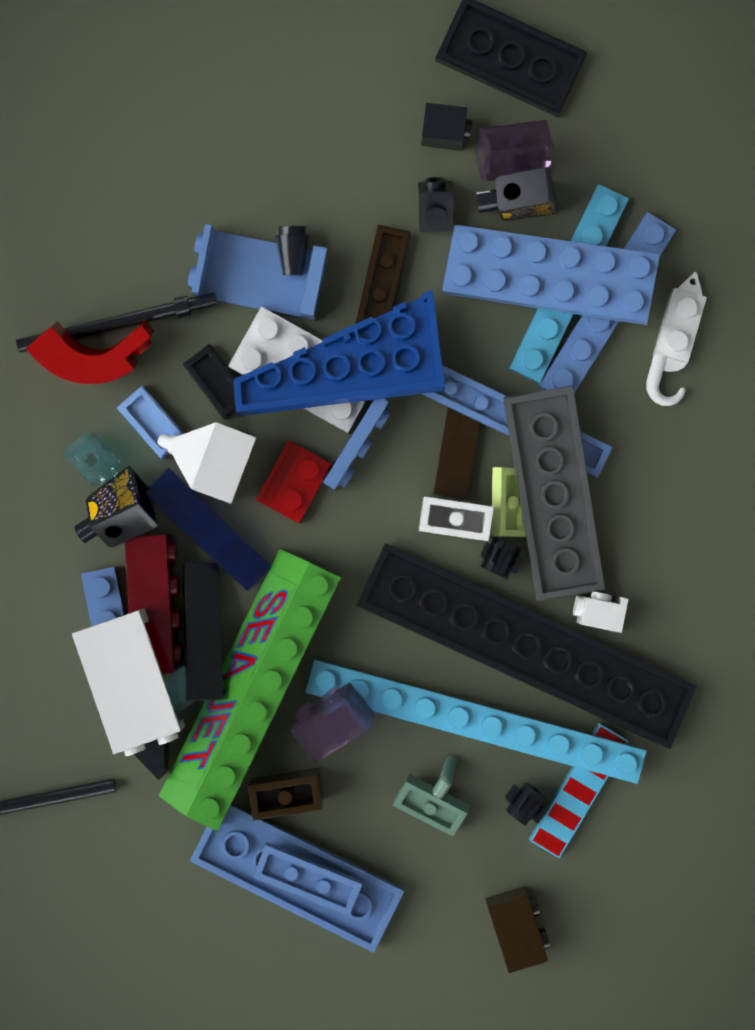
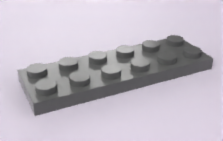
[503,385,605,601]

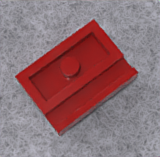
[256,440,332,524]

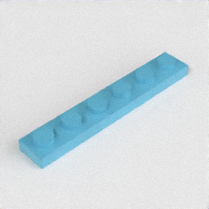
[508,184,629,384]

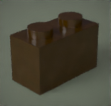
[248,768,324,821]
[485,886,551,974]

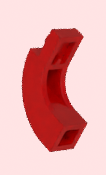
[26,320,155,384]

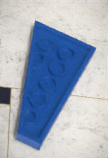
[233,289,445,417]

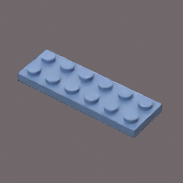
[442,225,660,325]
[190,803,404,953]

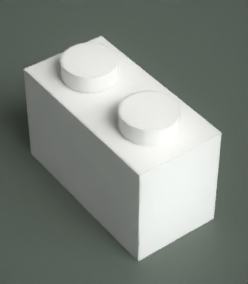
[418,497,494,541]

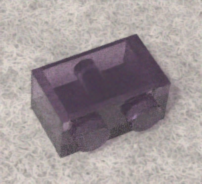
[475,120,554,182]
[290,682,375,763]

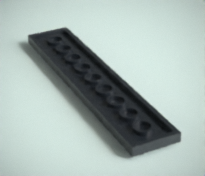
[356,543,697,749]

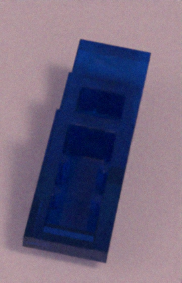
[145,467,271,591]

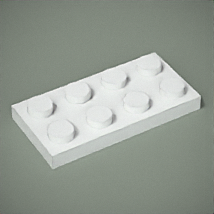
[228,306,365,433]

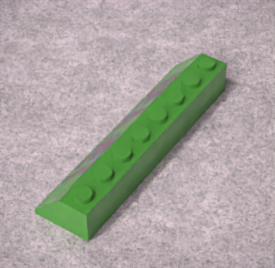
[159,549,341,832]

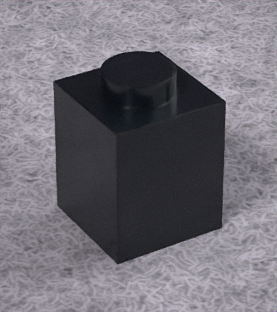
[421,103,472,151]

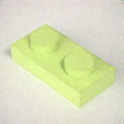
[491,467,526,537]

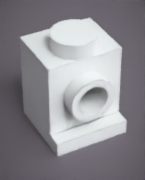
[573,591,629,633]

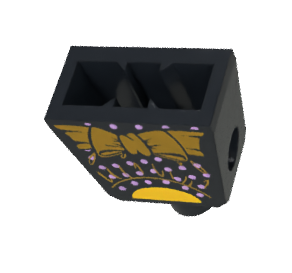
[476,166,556,221]
[74,465,158,547]

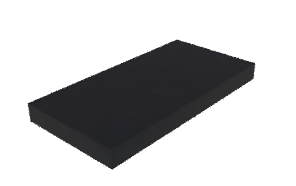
[435,0,588,117]

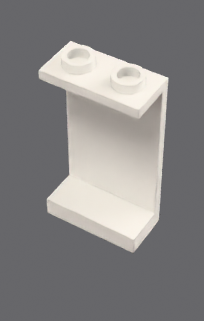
[72,608,185,756]

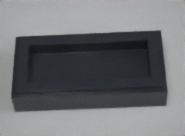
[182,344,236,419]

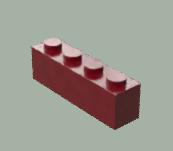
[125,534,184,674]

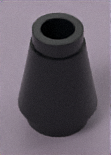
[275,226,309,275]

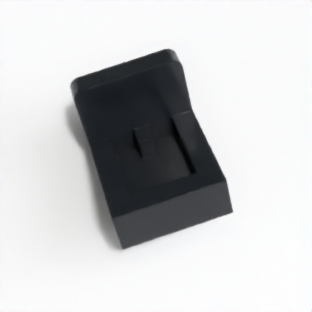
[418,177,454,232]

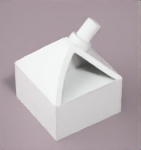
[158,422,256,504]

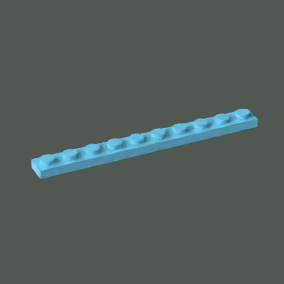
[305,659,647,784]

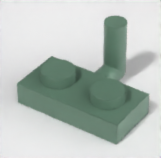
[392,756,470,836]

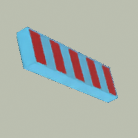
[529,722,629,858]

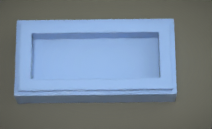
[117,386,185,459]

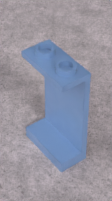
[188,224,328,321]

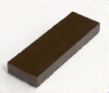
[355,225,411,324]
[433,407,480,499]

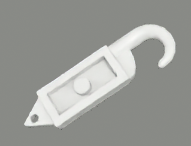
[646,272,707,406]

